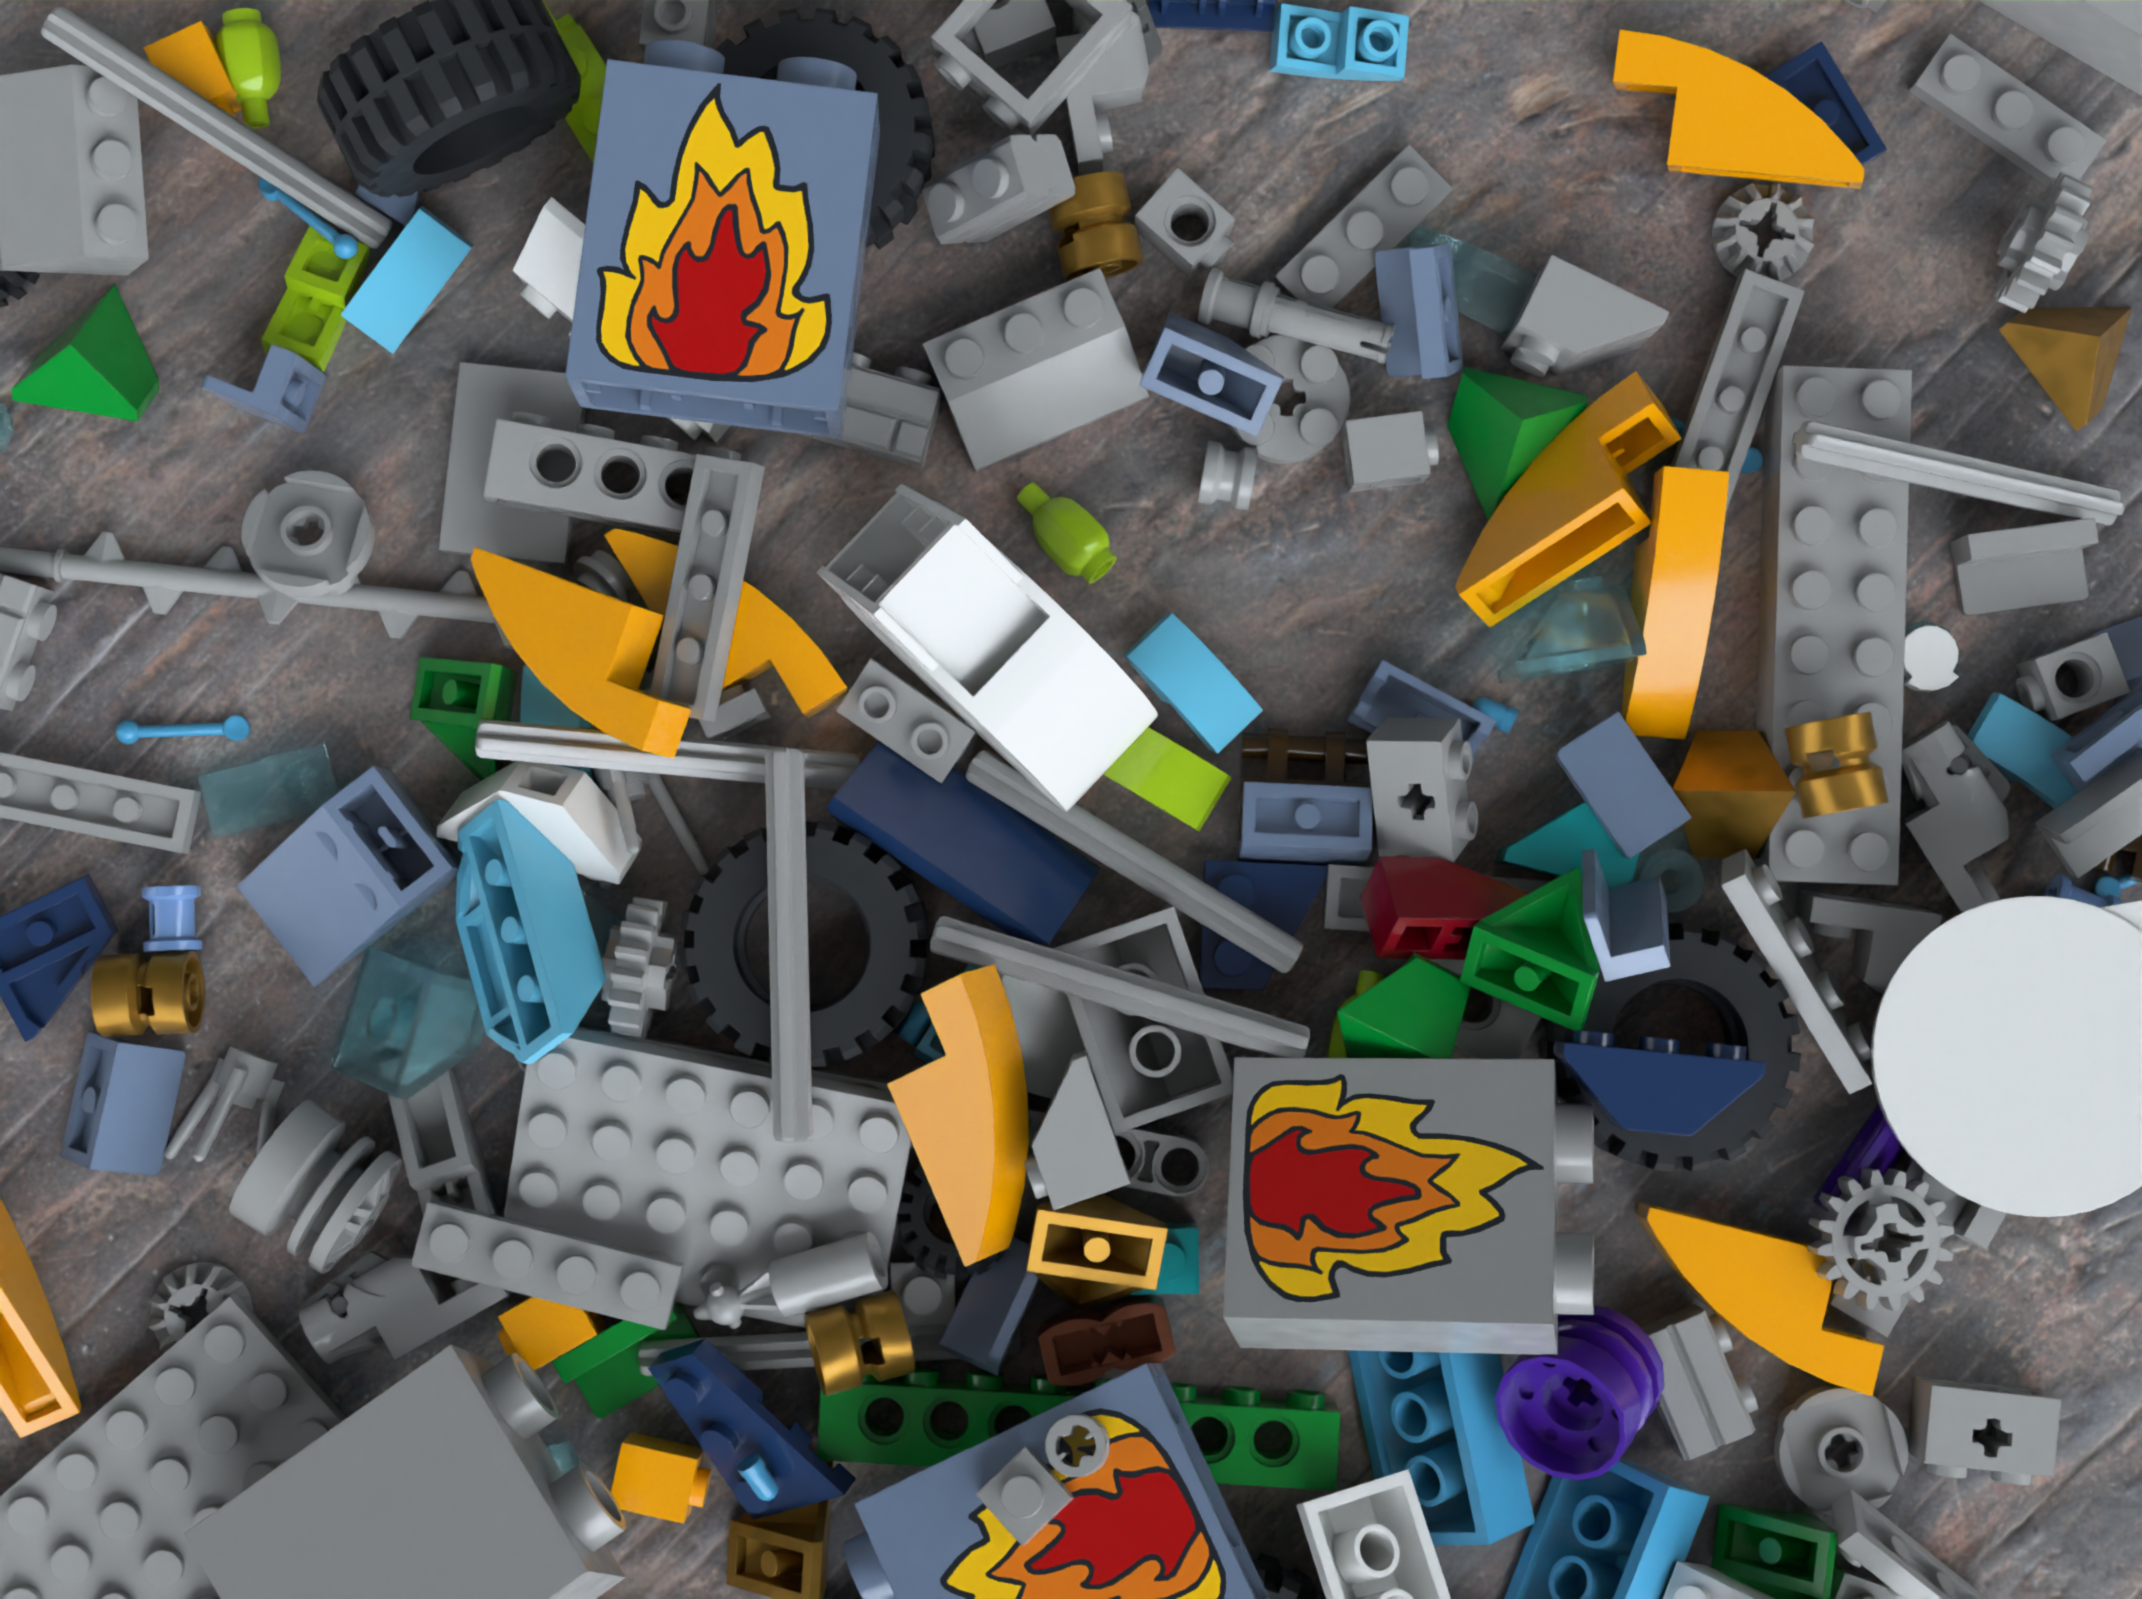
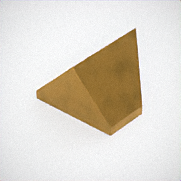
[1999,307,2132,431]
[1673,731,1797,859]
[1026,1194,1168,1311]
[726,1461,833,1599]

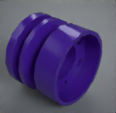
[1495,1306,1665,1481]

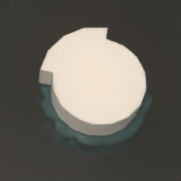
[1904,621,1960,692]

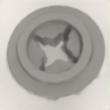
[1712,183,1815,282]
[148,1262,253,1352]

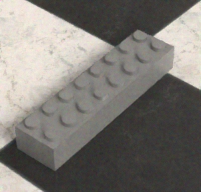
[1752,365,1912,886]

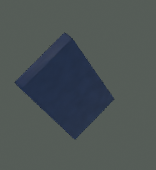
[826,741,1101,947]

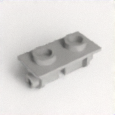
[836,658,976,783]

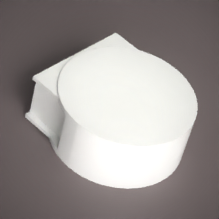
[816,484,1158,812]
[1870,896,2142,1217]

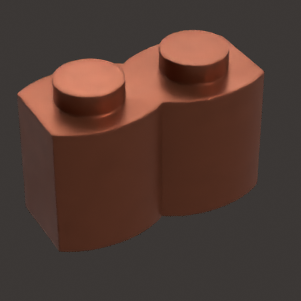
[1038,1294,1176,1386]

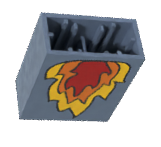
[565,40,880,439]
[844,1363,1270,1599]

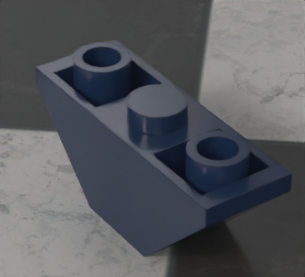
[1553,1030,1766,1136]

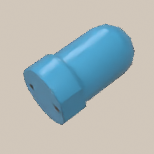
[1471,697,1519,734]
[894,1000,931,1047]
[737,1453,779,1501]

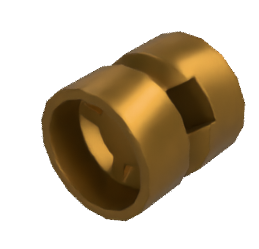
[1048,171,1144,282]
[1784,712,1889,819]
[91,951,205,1037]
[804,1290,915,1396]

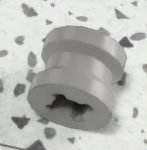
[1197,440,1258,511]

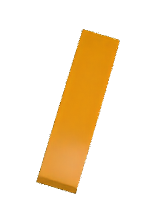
[1613,29,1865,189]
[1455,371,1682,628]
[1621,466,1729,740]
[604,529,850,718]
[470,547,691,758]
[887,964,1029,1267]
[0,1198,81,1438]
[1635,1201,1884,1396]

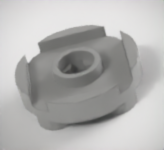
[1227,335,1350,464]
[241,470,375,597]
[1774,1384,1908,1517]

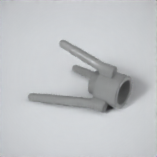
[593,768,710,889]
[164,1046,285,1162]

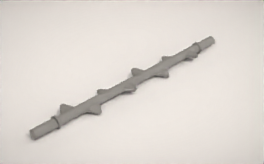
[0,532,514,649]

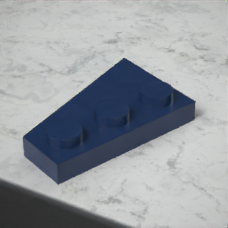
[648,1338,856,1520]

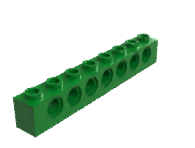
[817,1367,1340,1491]

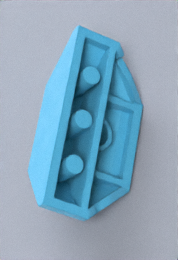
[456,799,607,1064]

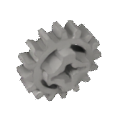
[1994,172,2093,313]
[601,896,679,1039]
[1807,1167,1955,1311]

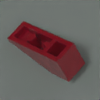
[1360,855,1529,960]

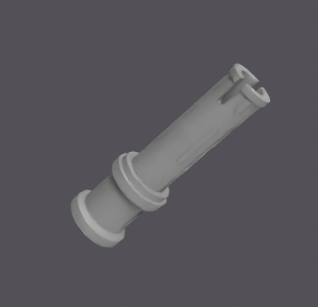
[1198,267,1395,364]

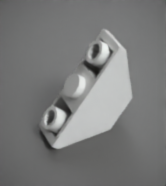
[437,761,642,885]

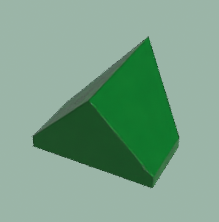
[11,284,159,422]
[1447,367,1588,521]
[409,657,518,781]
[1459,866,1600,1031]
[1337,952,1471,1059]
[1711,1504,1838,1599]

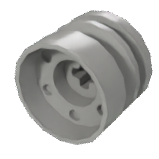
[229,1099,402,1274]

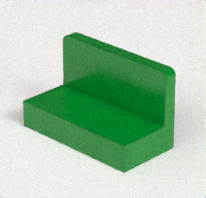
[552,1301,701,1418]

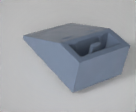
[237,765,461,987]

